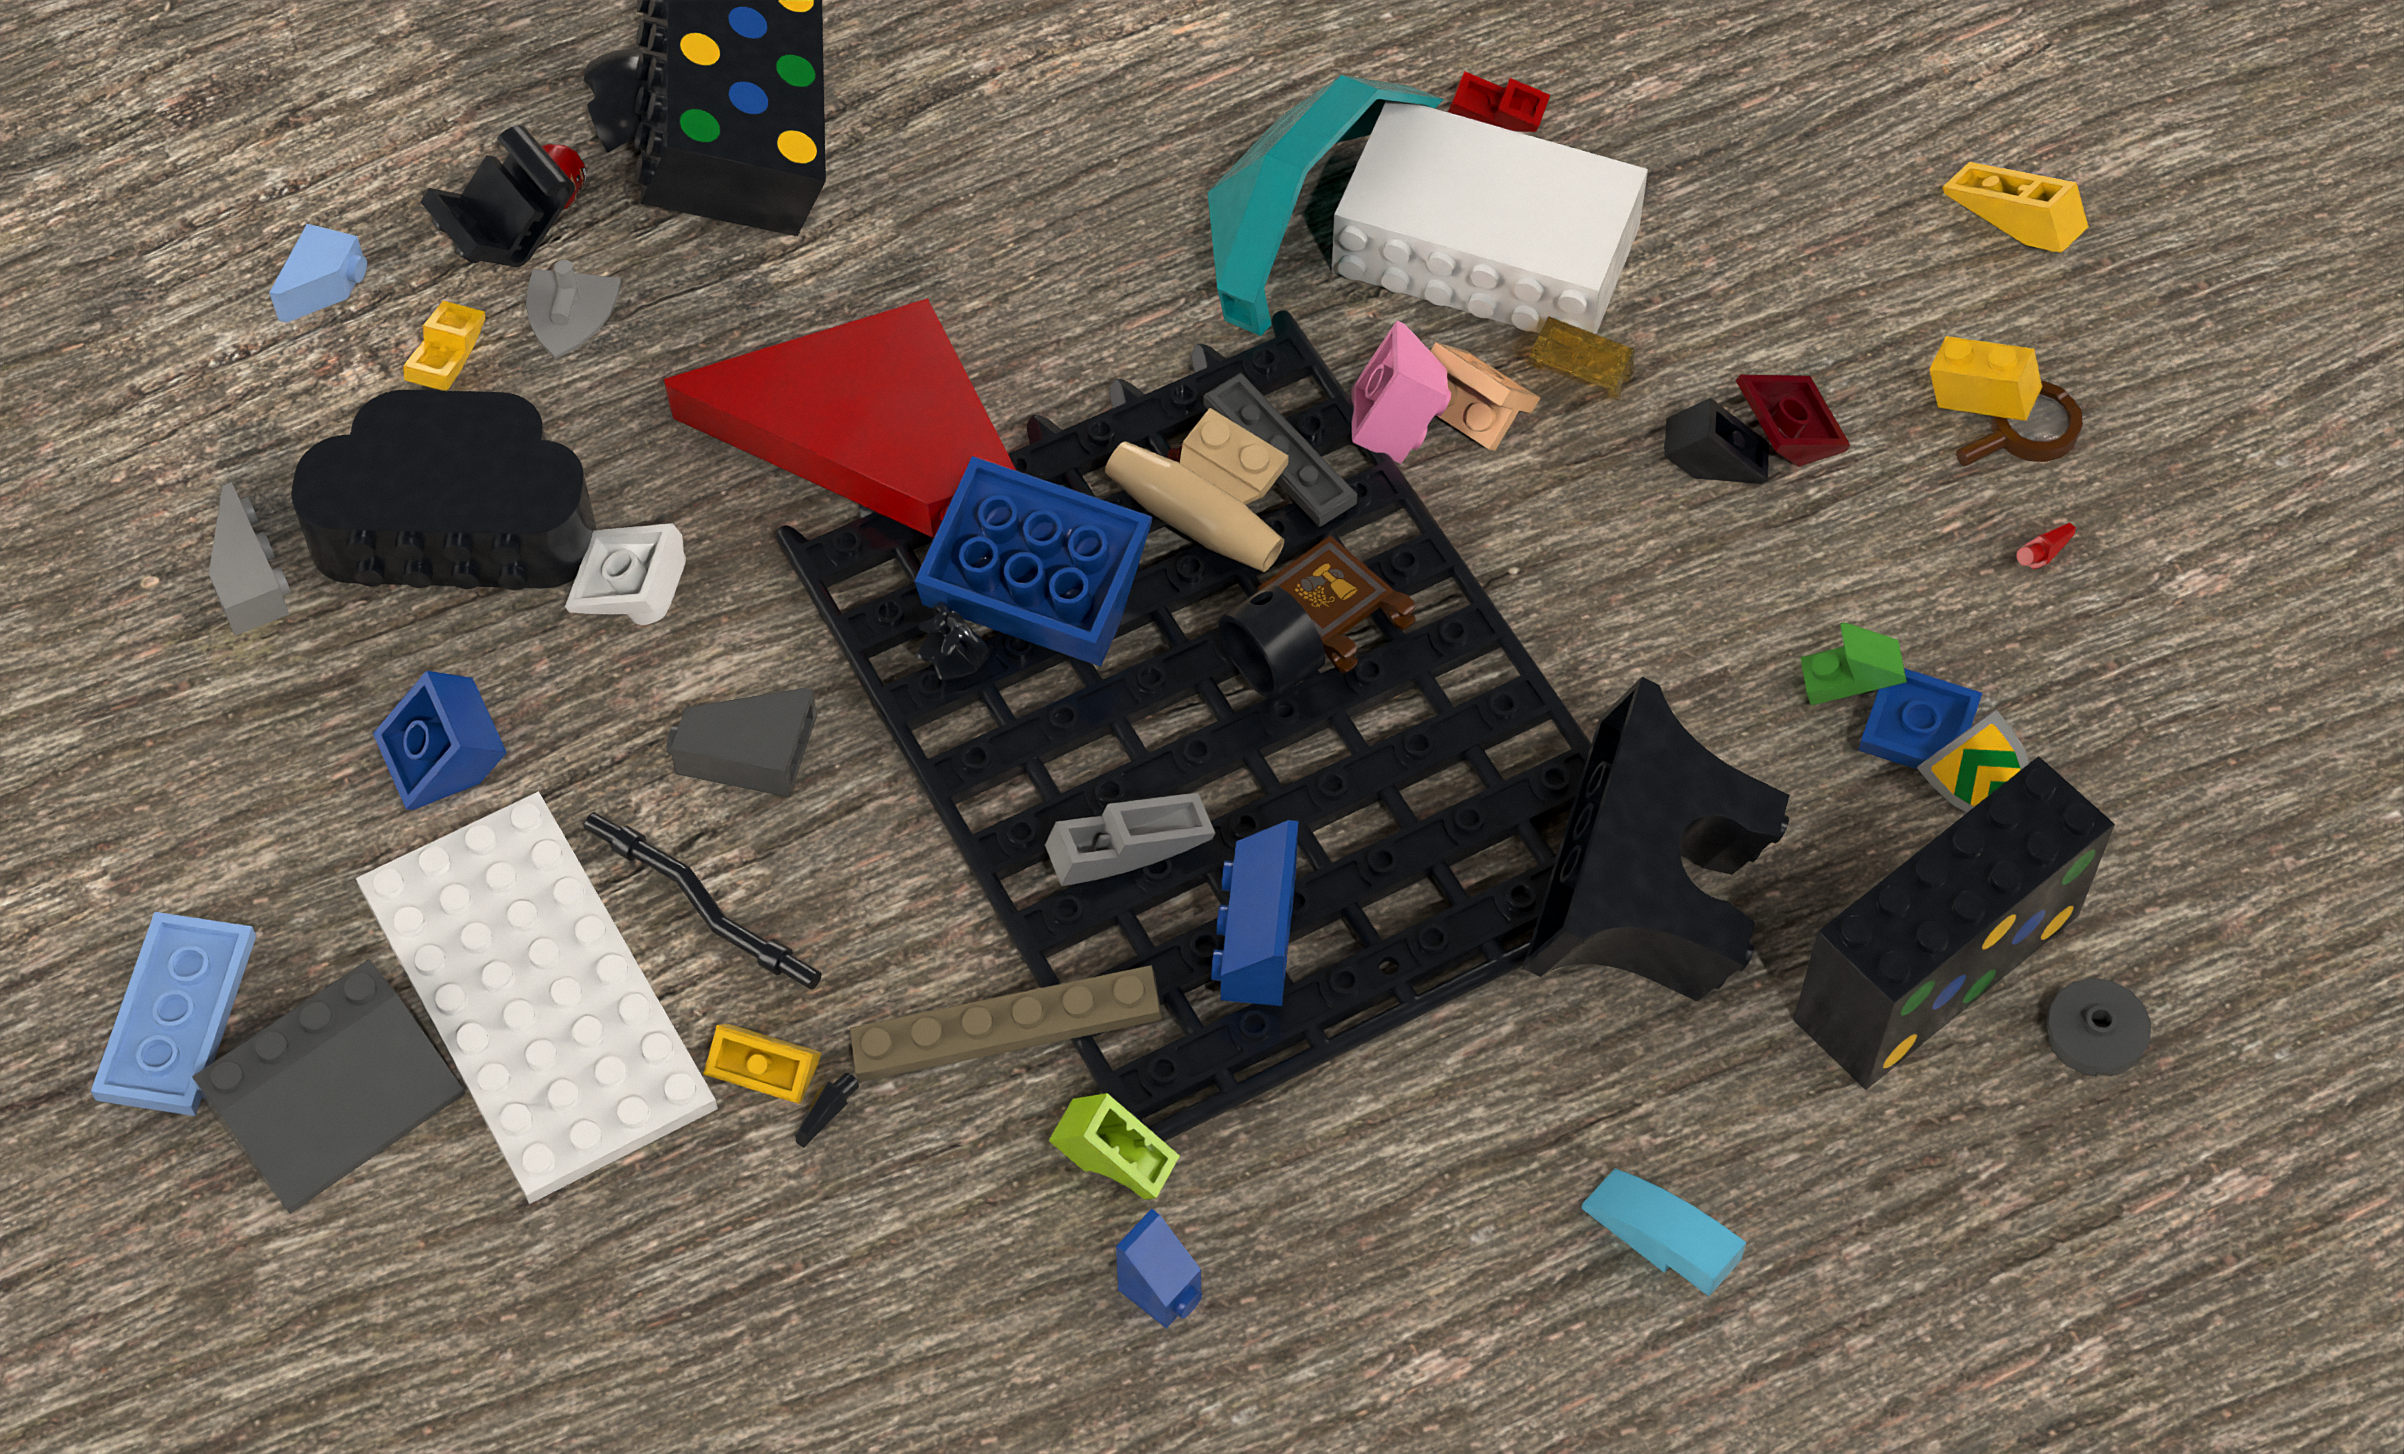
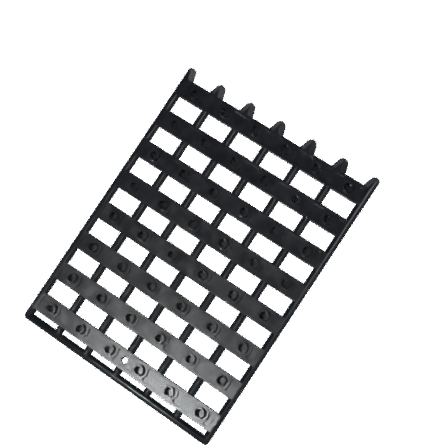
[775,310,1591,1147]

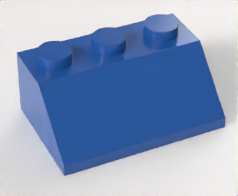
[1211,820,1298,1006]

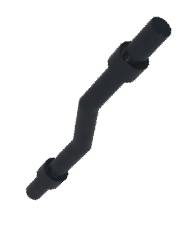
[584,812,822,990]

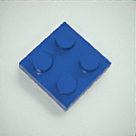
[1858,668,1982,770]

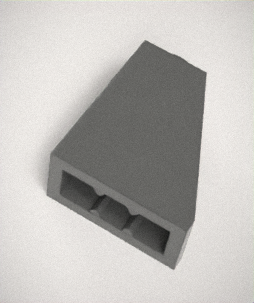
[666,688,817,797]

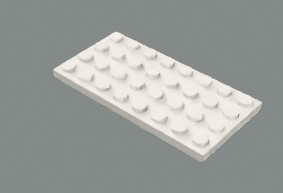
[356,791,718,1204]

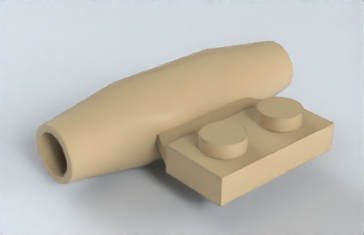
[1105,408,1288,572]

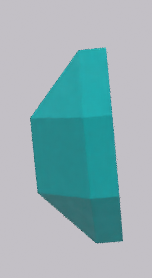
[1207,75,1444,336]

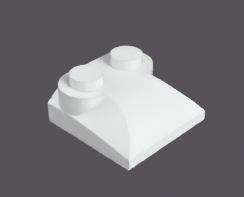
[565,523,686,625]

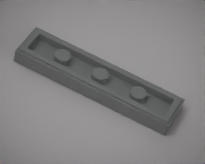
[1204,373,1357,527]

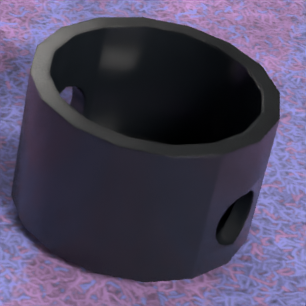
[1218,585,1325,699]

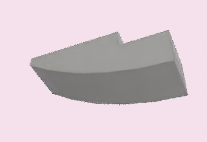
[1045,793,1215,886]

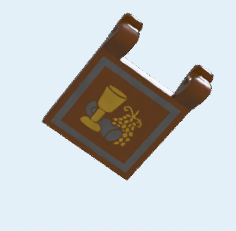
[1258,535,1416,673]

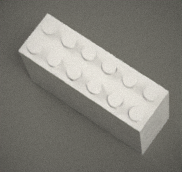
[1332,100,1648,348]

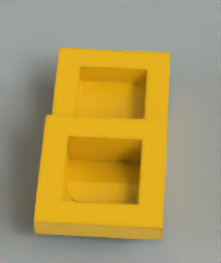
[403,300,485,391]

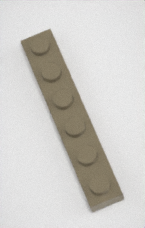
[850,965,1162,1082]

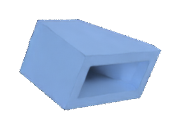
[269,224,367,323]

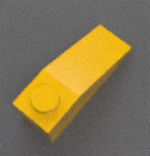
[1942,162,2088,253]

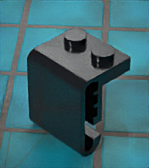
[420,125,575,267]

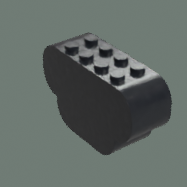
[291,390,596,591]

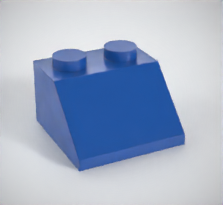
[373,671,507,810]

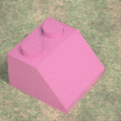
[1351,321,1451,464]

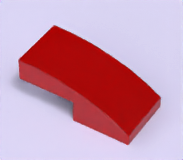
[1448,71,1550,132]

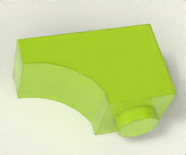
[1049,1093,1180,1200]

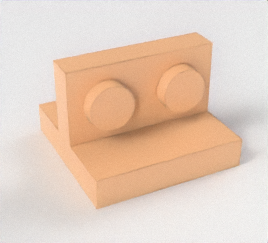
[1431,342,1540,451]

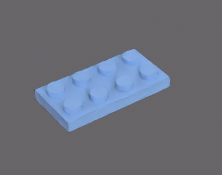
[91,912,256,1116]

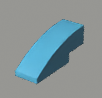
[1581,1168,1746,1297]

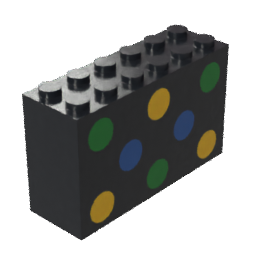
[634,0,826,237]
[1793,756,2115,1090]

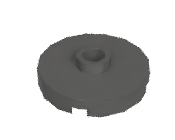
[2046,978,2151,1076]

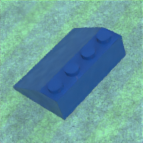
[914,456,1152,667]

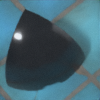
[584,49,642,153]

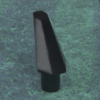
[795,1073,859,1148]

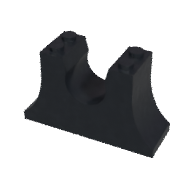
[1522,677,1790,1001]

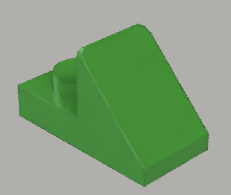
[1800,623,1907,706]

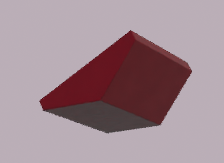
[1735,374,1851,467]

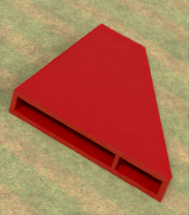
[663,298,1017,538]

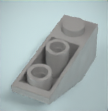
[208,482,291,636]

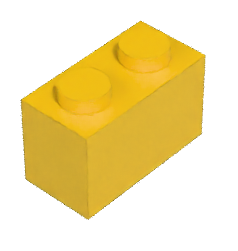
[1929,336,2042,421]

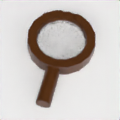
[1956,381,2083,467]

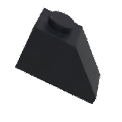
[1664,398,1769,484]

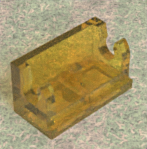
[1529,316,1634,400]

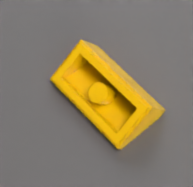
[703,1024,821,1104]

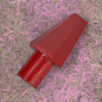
[2016,522,2076,570]

